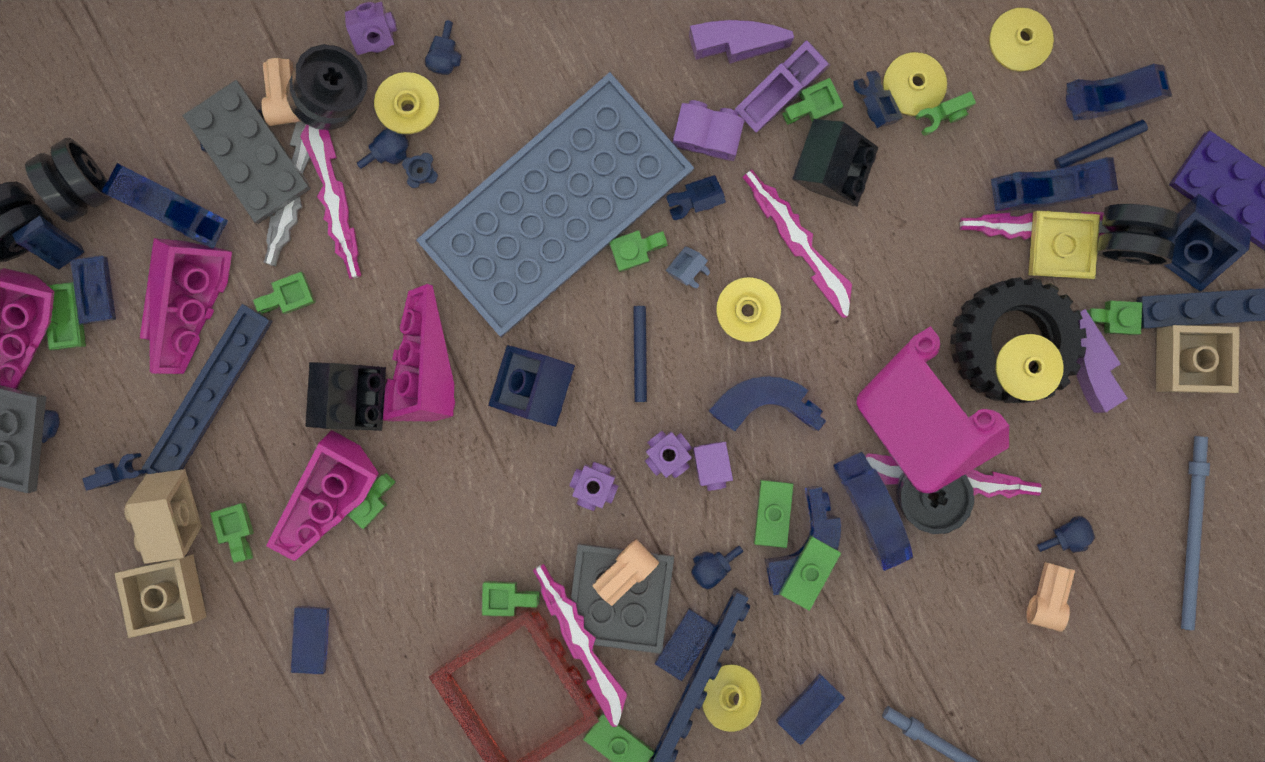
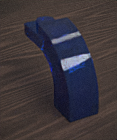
[1066,64,1172,121]
[991,157,1118,211]
[102,163,228,249]
[707,376,826,432]
[833,452,913,571]
[765,486,841,595]

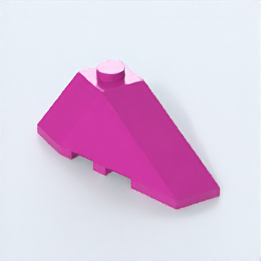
[150,238,232,374]
[0,268,54,389]
[383,284,455,422]
[266,430,379,561]

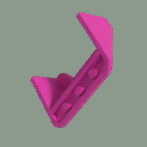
[857,326,1010,493]

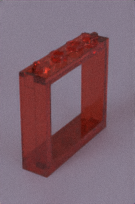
[429,607,601,762]

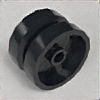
[286,44,368,130]
[25,138,112,223]
[0,181,53,262]
[1097,204,1180,265]
[895,473,974,534]

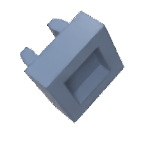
[665,246,710,288]

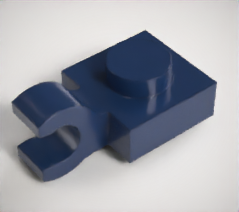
[853,70,903,128]
[666,175,726,220]
[82,453,147,491]

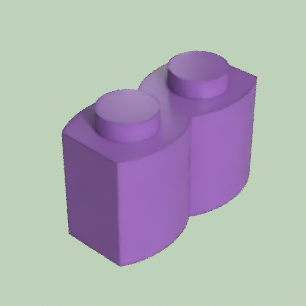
[672,100,745,161]

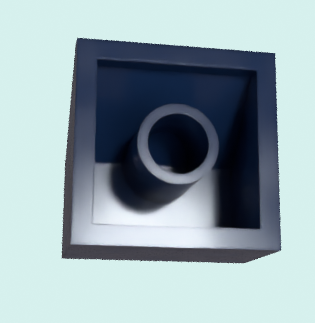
[1164,194,1251,292]
[488,345,575,427]

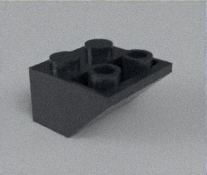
[792,119,879,207]
[305,362,386,431]

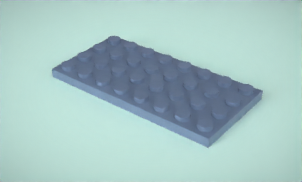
[416,72,694,338]

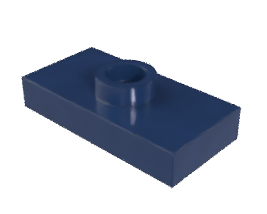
[12,216,85,270]

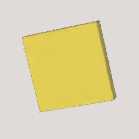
[1028,211,1100,279]

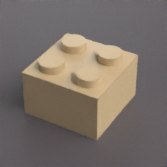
[1156,325,1239,394]
[125,469,202,564]
[115,554,207,638]

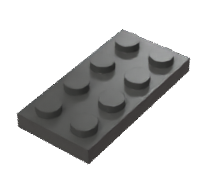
[182,80,311,224]

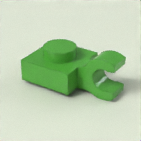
[782,78,844,125]
[915,92,976,135]
[610,231,668,272]
[253,272,315,314]
[1086,301,1142,335]
[347,473,396,529]
[210,503,254,563]
[482,581,540,616]

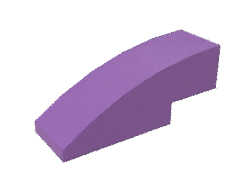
[689,20,794,64]
[734,40,830,133]
[1076,309,1128,413]

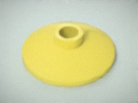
[989,8,1054,72]
[883,52,947,116]
[374,72,439,134]
[716,277,781,342]
[996,334,1063,401]
[702,665,761,732]

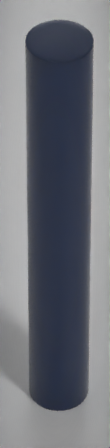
[1054,119,1148,171]
[633,306,647,402]

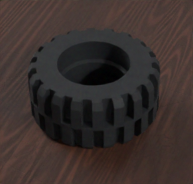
[950,277,1087,403]

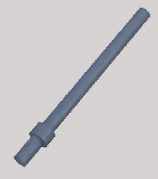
[1181,436,1210,630]
[882,706,980,762]

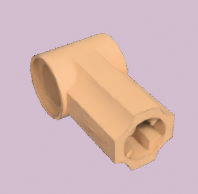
[262,58,301,126]
[592,539,659,606]
[1026,562,1075,632]

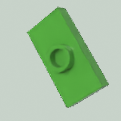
[47,282,86,350]
[754,480,793,548]
[779,536,841,611]
[583,712,654,762]

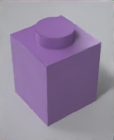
[692,441,733,491]

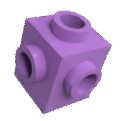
[345,2,397,55]
[645,431,692,478]
[569,462,618,511]

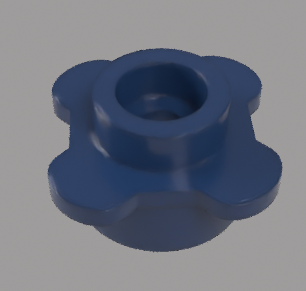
[402,153,438,188]

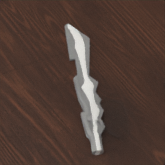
[263,121,310,266]

